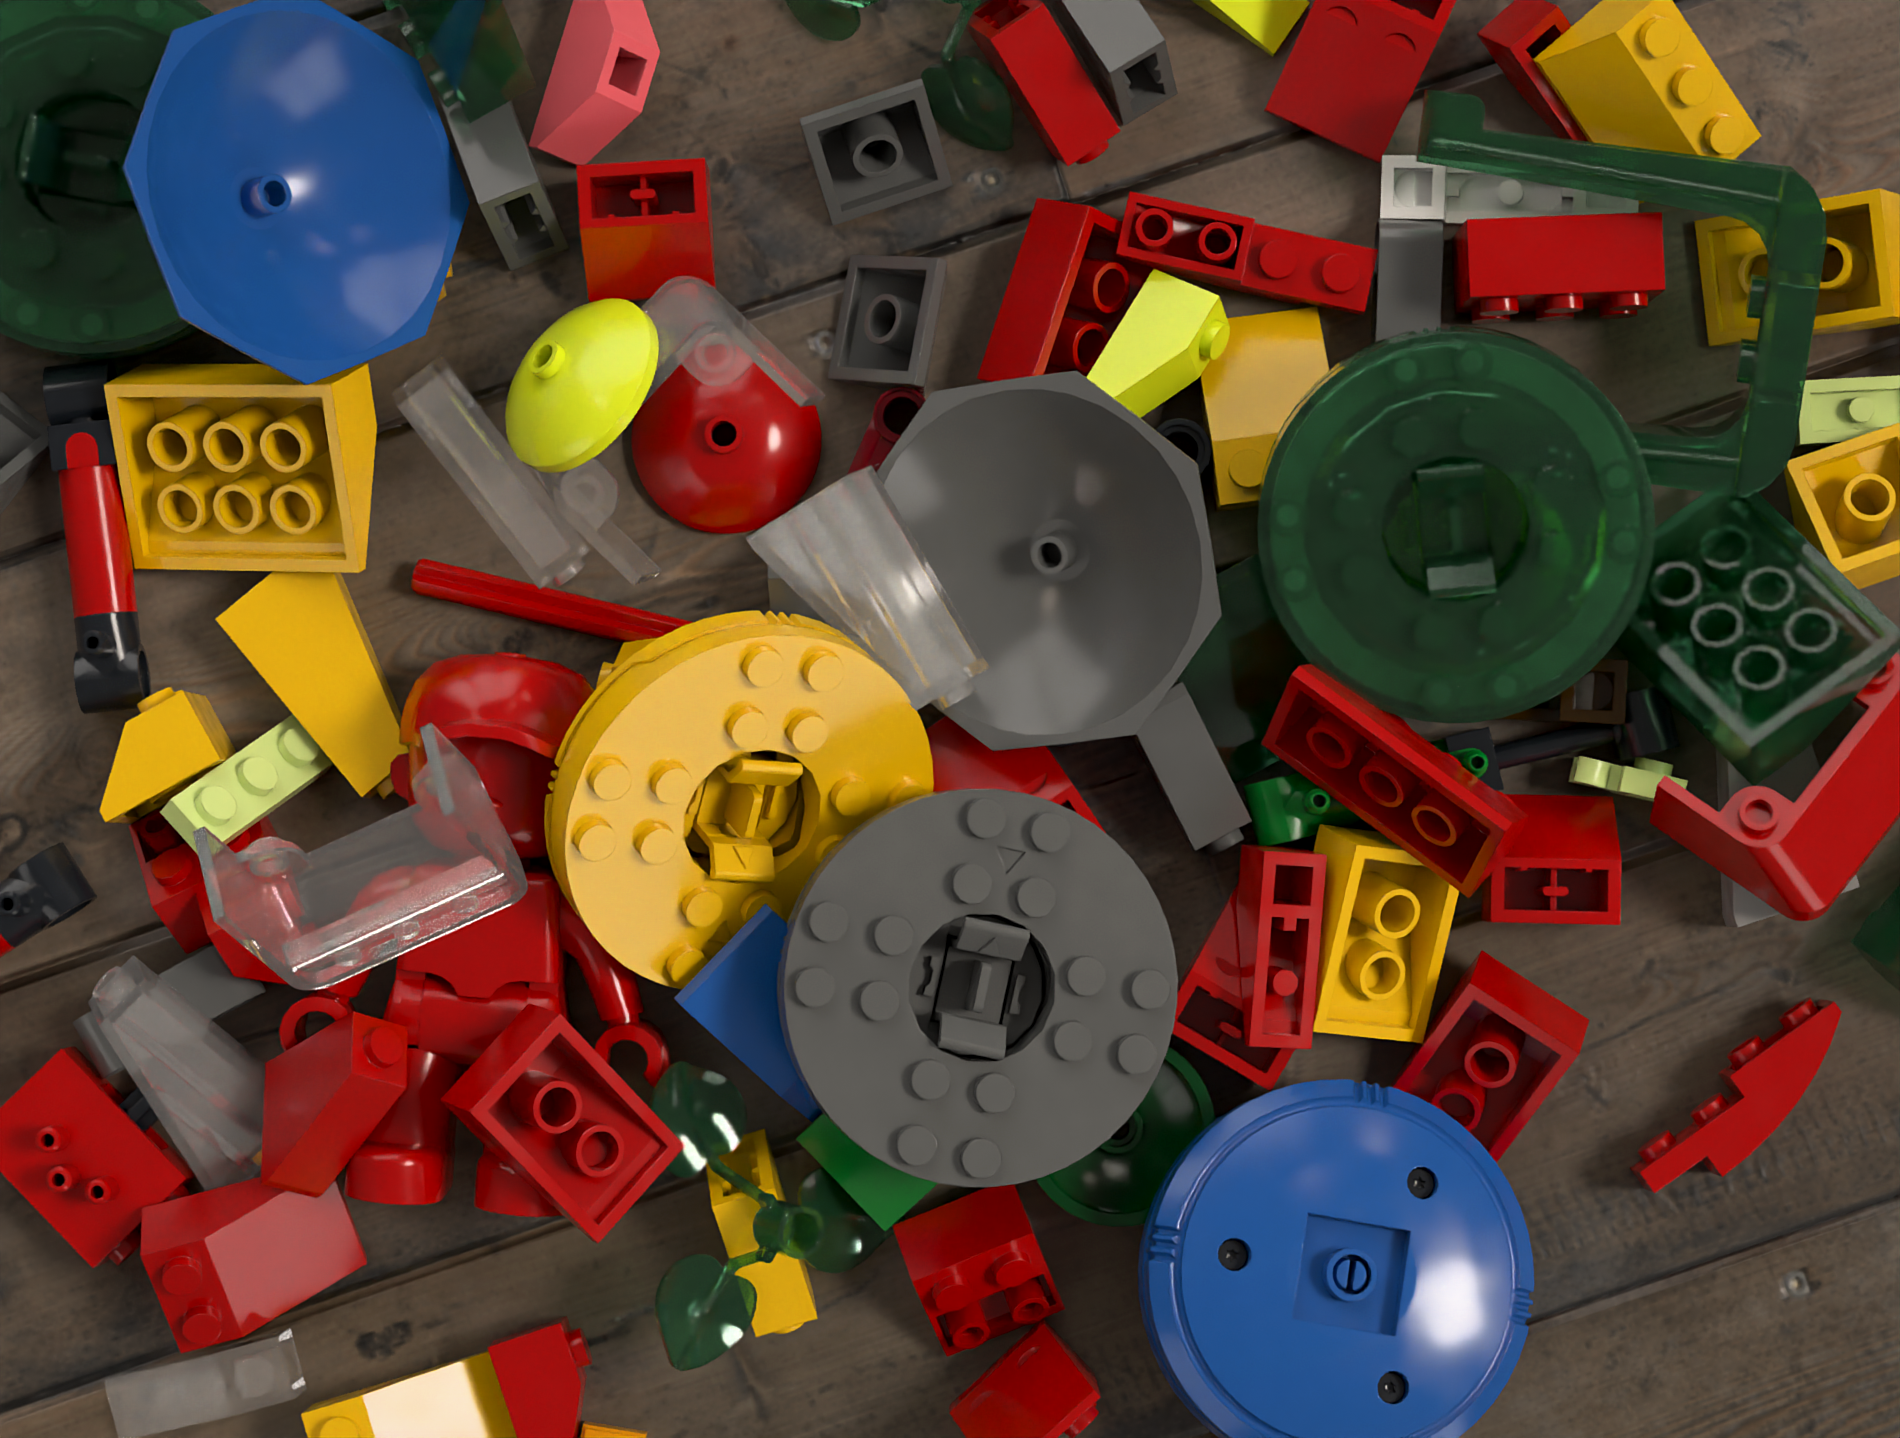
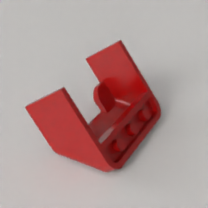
[1649,593,1900,921]

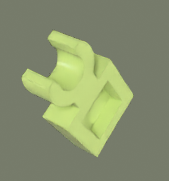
[1568,756,1688,802]

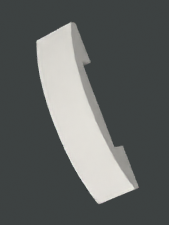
[1380,155,1640,226]

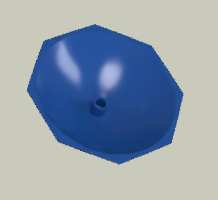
[123,0,470,385]

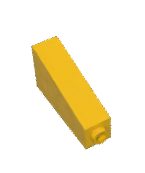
[216,571,409,799]

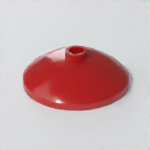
[631,344,822,535]

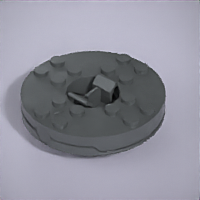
[777,788,1178,1187]

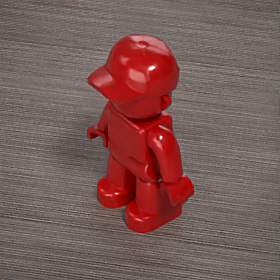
[279,652,671,1217]

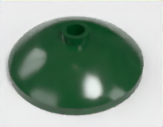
[1036,1046,1215,1227]

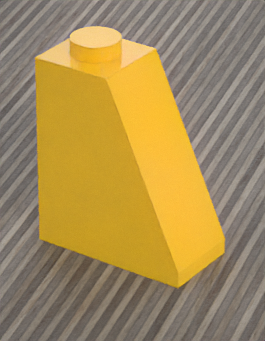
[703,1129,818,1337]

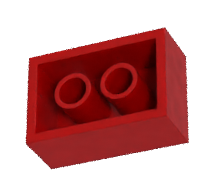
[1452,212,1665,324]

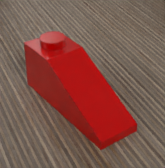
[1477,0,1598,156]
[1236,845,1327,1049]
[487,1316,592,1438]

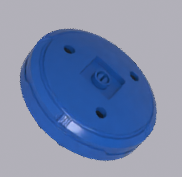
[1138,1079,1534,1438]

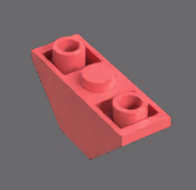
[528,0,660,166]

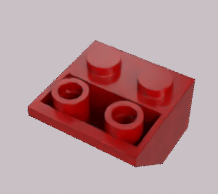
[576,158,717,303]
[1481,794,1622,925]
[129,808,301,955]
[892,1184,1065,1357]

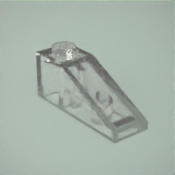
[103,1328,307,1438]

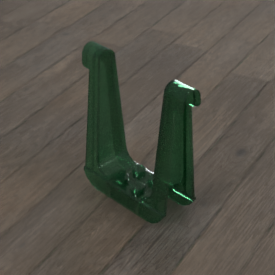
[1373,90,1827,498]

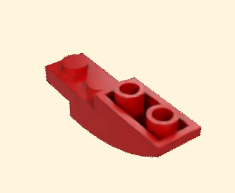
[1115,191,1378,315]
[1630,997,1842,1193]

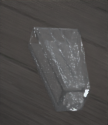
[392,353,590,589]
[746,465,989,710]
[88,955,265,1191]

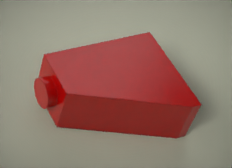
[960,0,1121,167]
[260,1011,408,1198]

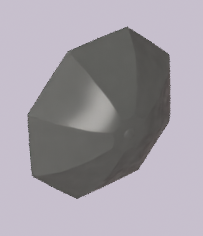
[851,370,1222,751]

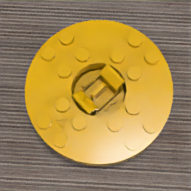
[544,610,934,990]

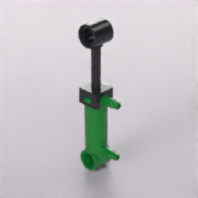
[1243,684,1680,846]

